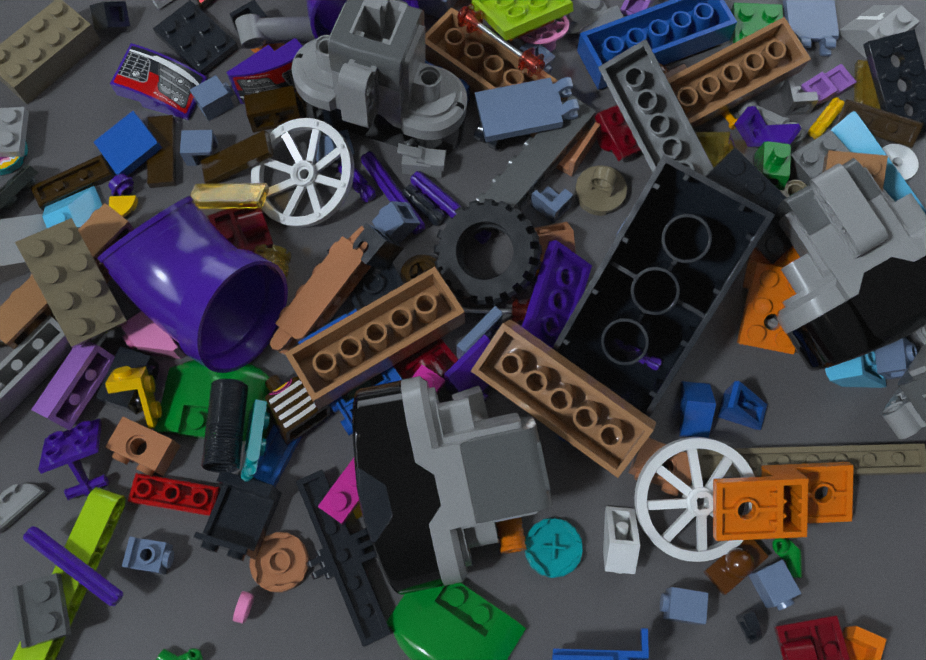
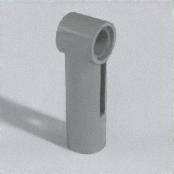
[235,14,315,49]

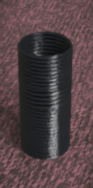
[201,379,248,473]

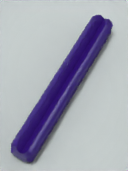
[361,151,425,235]
[410,171,491,244]
[23,526,124,606]

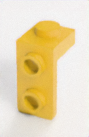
[105,366,162,429]

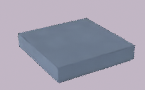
[457,306,503,360]

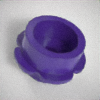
[108,174,134,196]

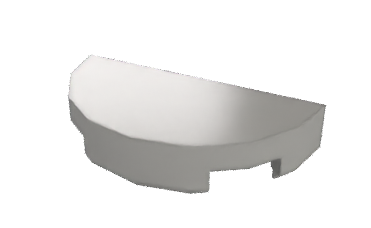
[0,483,48,533]

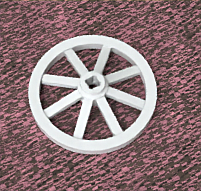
[251,118,354,228]
[634,437,755,562]

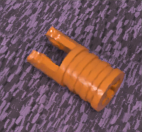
[496,517,527,554]

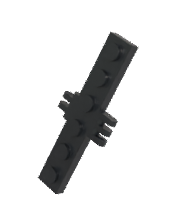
[295,470,392,647]

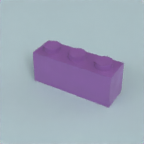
[31,342,115,430]

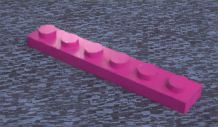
[318,365,445,525]

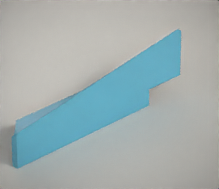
[831,111,926,214]

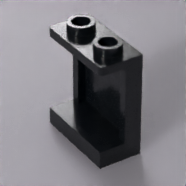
[193,473,282,562]

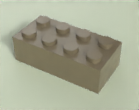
[0,0,102,104]
[15,218,127,348]

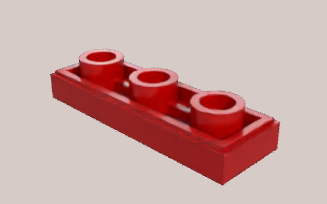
[128,473,221,516]

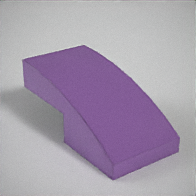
[801,64,857,105]

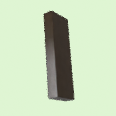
[836,99,924,148]
[147,115,176,188]
[201,130,274,186]
[30,154,114,211]

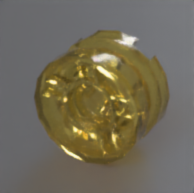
[254,244,292,277]

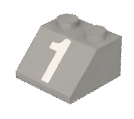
[839,5,920,59]

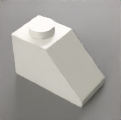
[603,506,640,574]

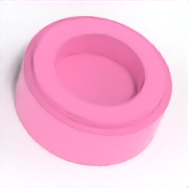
[233,591,254,624]

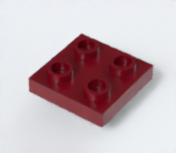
[594,105,641,161]
[208,199,275,254]
[394,338,458,380]
[774,615,850,660]

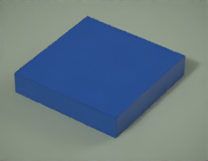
[94,111,163,176]

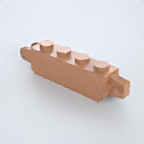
[270,226,371,354]

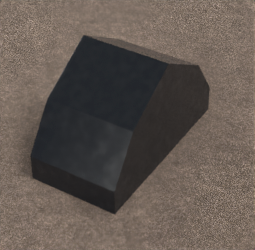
[552,154,775,417]

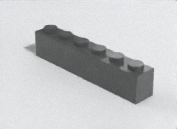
[476,95,596,234]

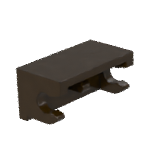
[244,85,301,133]

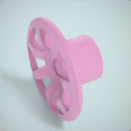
[519,16,570,52]

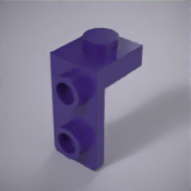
[734,106,802,147]

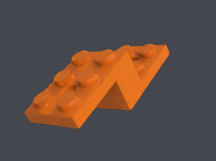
[737,245,800,354]
[713,462,854,541]

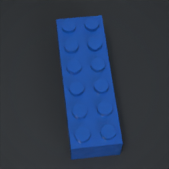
[577,0,737,90]

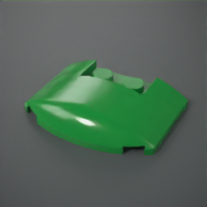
[154,360,271,444]
[387,560,526,660]

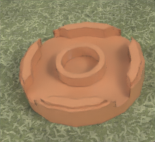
[249,532,310,593]

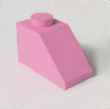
[121,311,185,359]

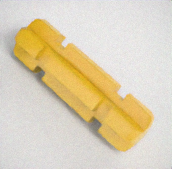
[808,97,845,139]

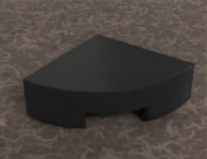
[736,610,762,645]

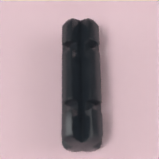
[402,184,445,226]

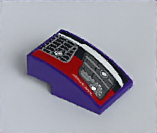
[226,38,302,104]
[110,43,208,120]

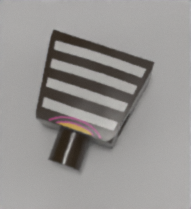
[265,375,330,445]

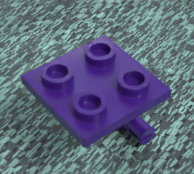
[38,418,109,500]

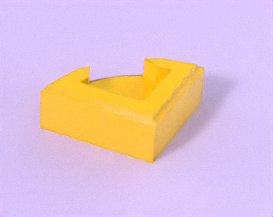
[109,195,138,217]

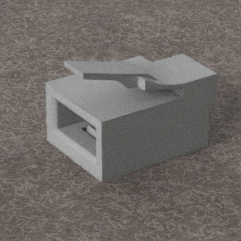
[397,136,446,178]

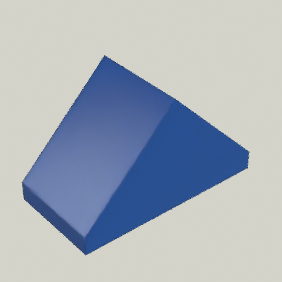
[679,381,716,438]
[718,381,767,430]

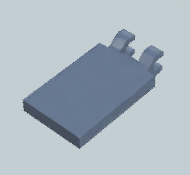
[783,0,839,56]
[475,77,580,142]

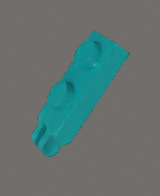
[241,399,270,481]

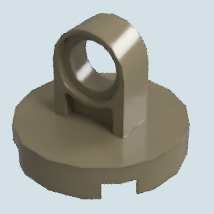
[574,165,627,216]

